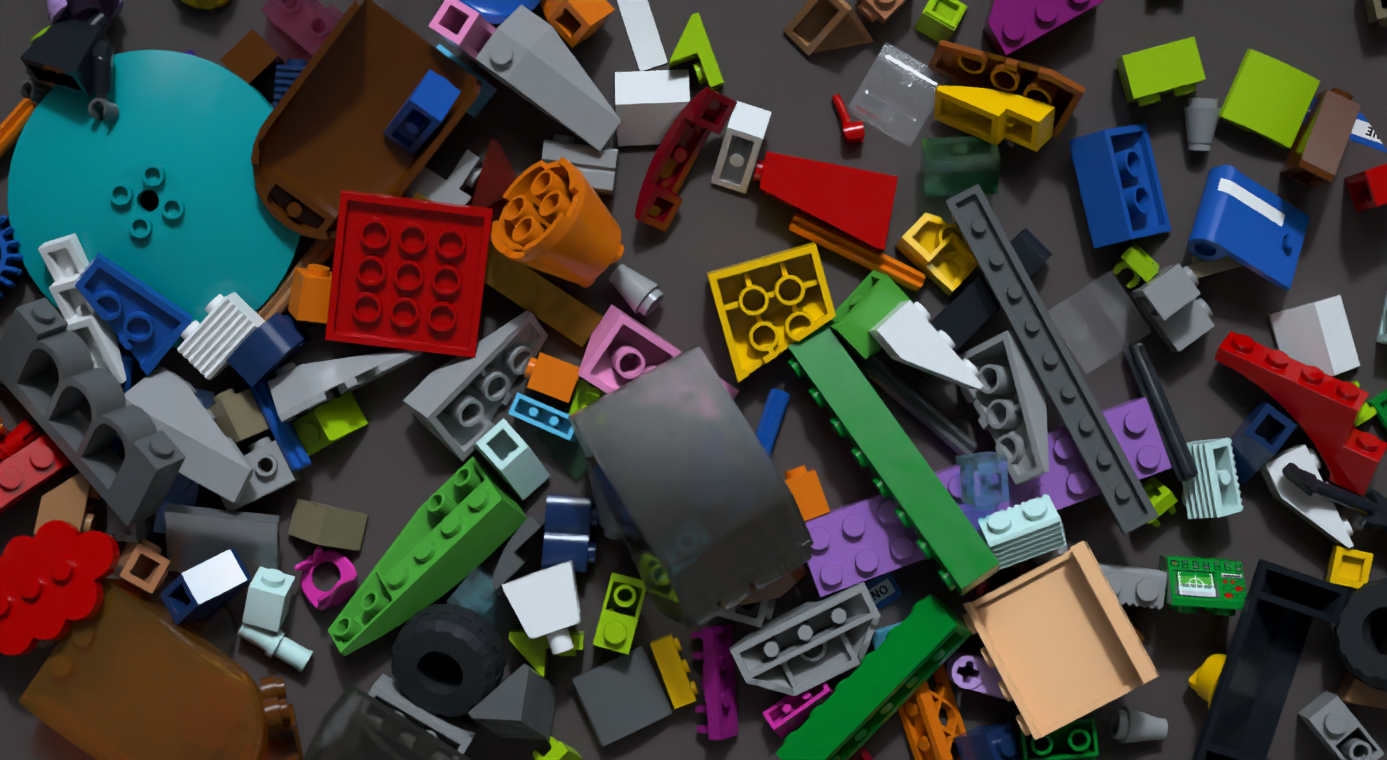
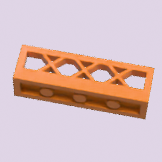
[898,664,966,760]

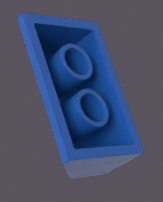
[1068,123,1172,249]

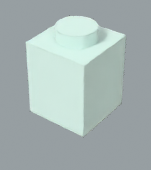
[242,567,295,632]

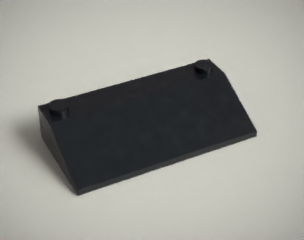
[1192,558,1349,760]

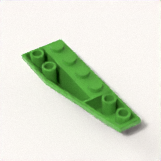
[328,457,528,656]

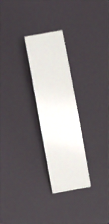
[38,233,127,384]

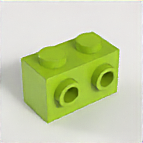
[1116,36,1206,107]

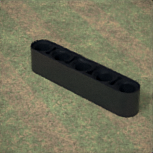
[909,228,1052,382]

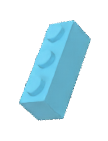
[508,392,584,443]

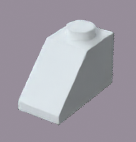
[711,101,772,194]

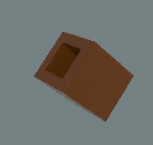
[220,29,284,89]

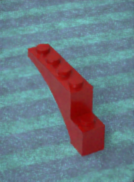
[1214,331,1387,496]
[0,433,72,516]

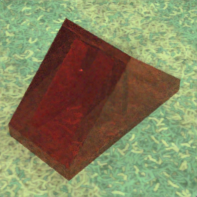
[471,139,518,208]

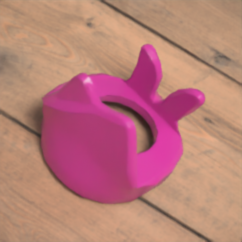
[294,546,358,610]

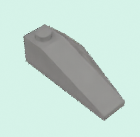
[475,4,622,152]
[403,310,548,462]
[959,330,1049,485]
[115,366,255,503]

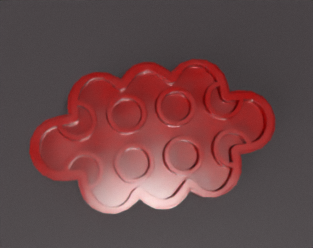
[0,520,120,656]

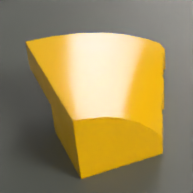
[895,212,978,296]

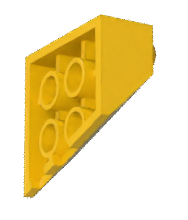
[707,242,836,383]

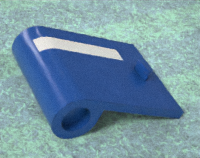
[1187,165,1310,291]

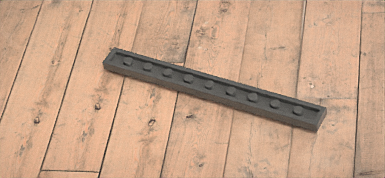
[944,184,1159,535]

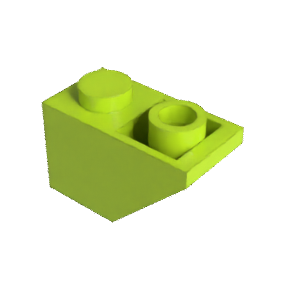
[593,572,648,655]

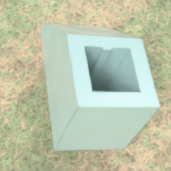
[473,418,551,501]

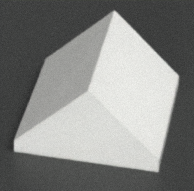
[615,69,690,147]
[1268,295,1360,376]

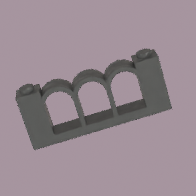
[0,298,186,527]

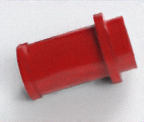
[0,417,42,461]

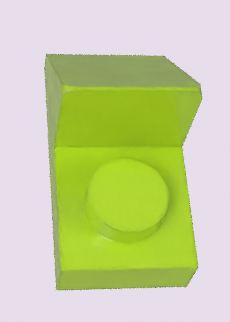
[669,12,724,90]
[292,392,369,456]
[509,628,585,678]

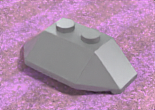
[729,582,881,696]

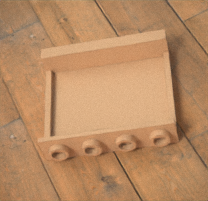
[962,540,1160,740]

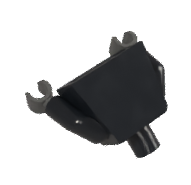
[19,10,119,122]

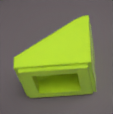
[914,0,968,43]

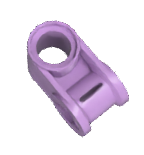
[946,653,1006,699]

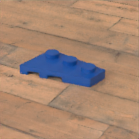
[75,252,193,376]

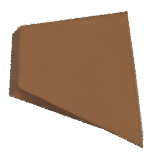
[783,0,874,56]

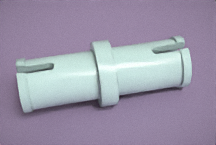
[237,623,314,672]

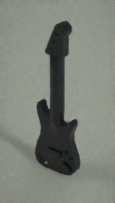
[1282,463,1387,533]

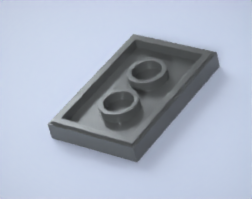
[165,504,280,580]

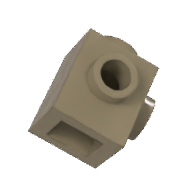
[207,388,269,445]

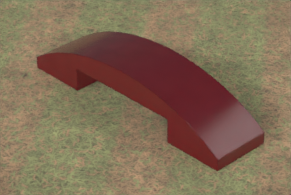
[634,87,737,232]

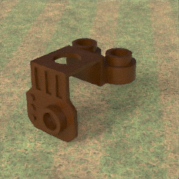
[241,675,304,760]

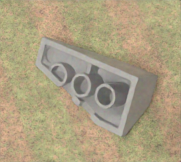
[268,349,425,422]

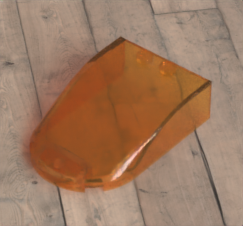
[18,578,269,760]

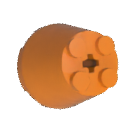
[491,157,624,288]

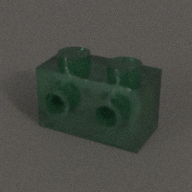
[920,136,1000,197]

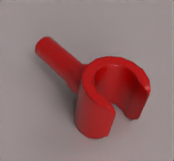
[831,94,865,143]

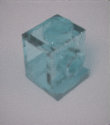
[956,451,1009,511]
[447,565,504,617]

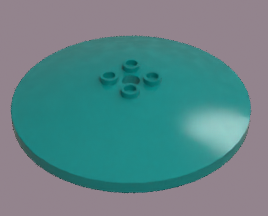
[7,50,303,347]

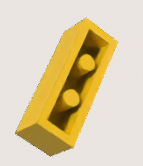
[650,634,699,709]

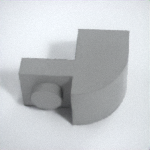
[402,150,483,206]

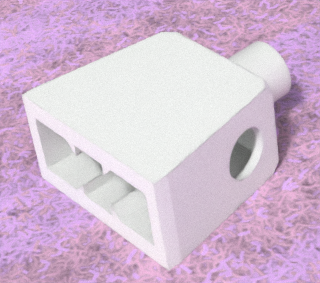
[502,560,582,655]

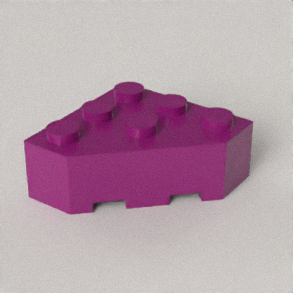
[983,0,1104,57]

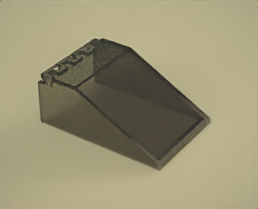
[568,345,814,629]

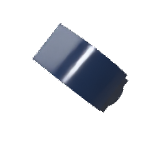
[226,312,311,387]

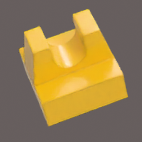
[1326,545,1374,589]

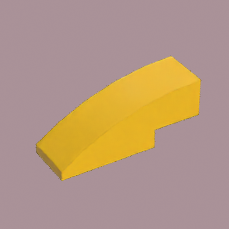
[934,86,1055,152]

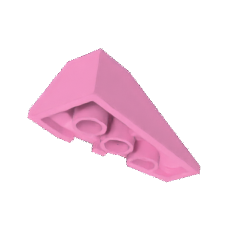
[578,305,739,421]

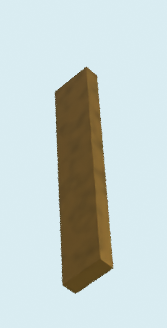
[413,191,603,347]

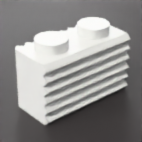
[177,292,265,380]

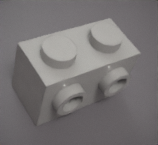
[219,436,301,511]

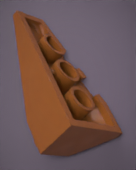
[927,40,1087,138]

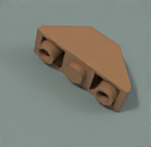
[34,472,101,534]

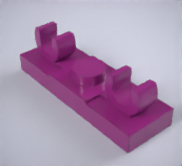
[691,624,739,740]

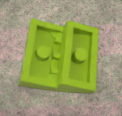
[1219,49,1320,149]

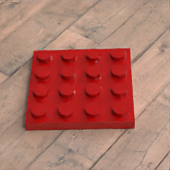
[325,190,493,358]

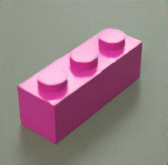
[763,681,834,738]

